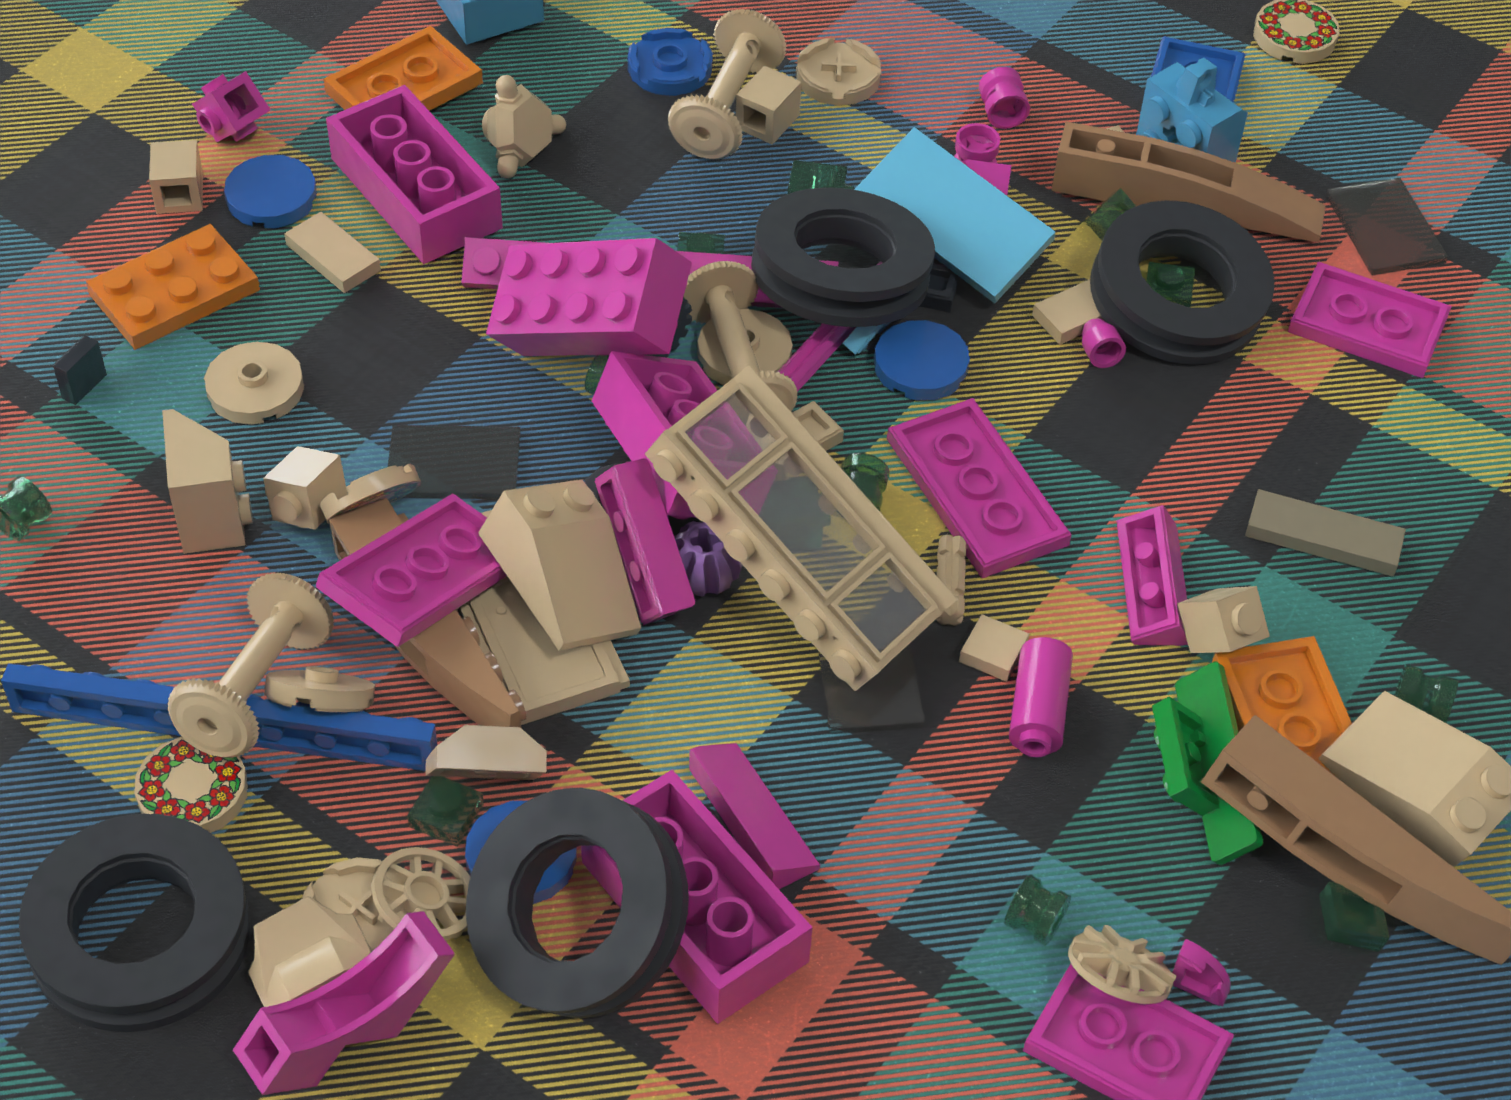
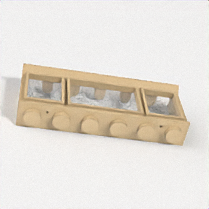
[645,364,958,691]

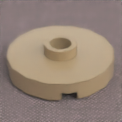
[697,309,793,385]
[204,342,304,425]
[264,666,375,712]

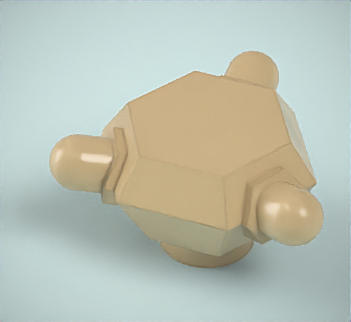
[482,75,566,178]

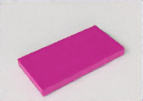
[887,398,1071,578]
[316,494,507,647]

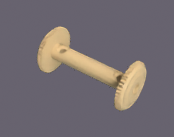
[668,9,787,159]
[684,261,798,427]
[167,573,334,758]

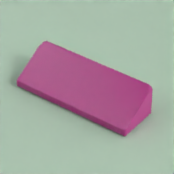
[595,458,695,625]
[1116,505,1188,646]
[689,743,820,889]

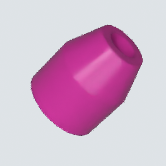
[1082,318,1126,368]

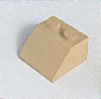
[162,409,253,554]

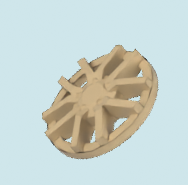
[371,847,470,940]
[1068,925,1176,1004]

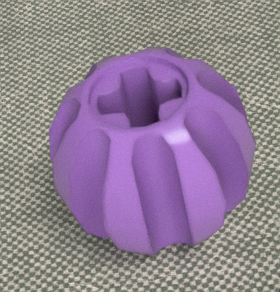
[674,521,742,597]

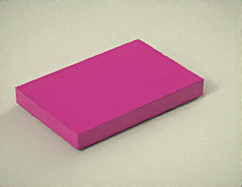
[1288,262,1452,378]
[1023,964,1234,1100]

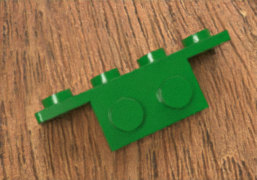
[1152,661,1263,865]

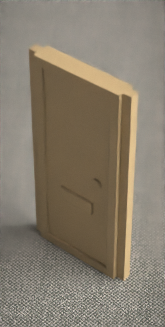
[458,510,630,725]

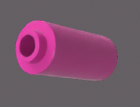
[1009,637,1073,757]

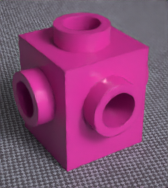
[192,71,271,142]

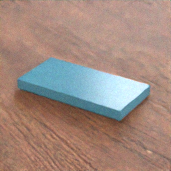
[854,127,1055,303]

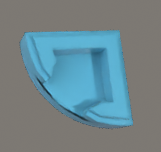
[843,322,891,354]

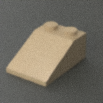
[478,479,641,651]
[1318,691,1511,867]

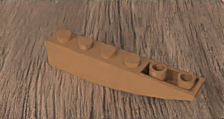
[1051,121,1326,243]
[329,497,527,728]
[1201,715,1511,965]

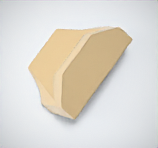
[426,725,547,780]
[248,896,372,1007]

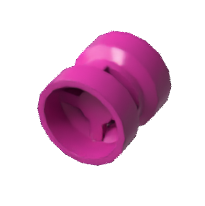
[979,67,1030,129]
[954,123,1001,165]

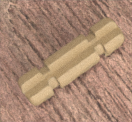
[936,535,966,626]

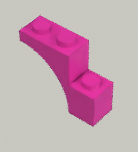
[233,911,455,1095]

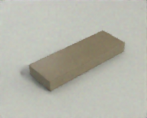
[1245,489,1406,577]

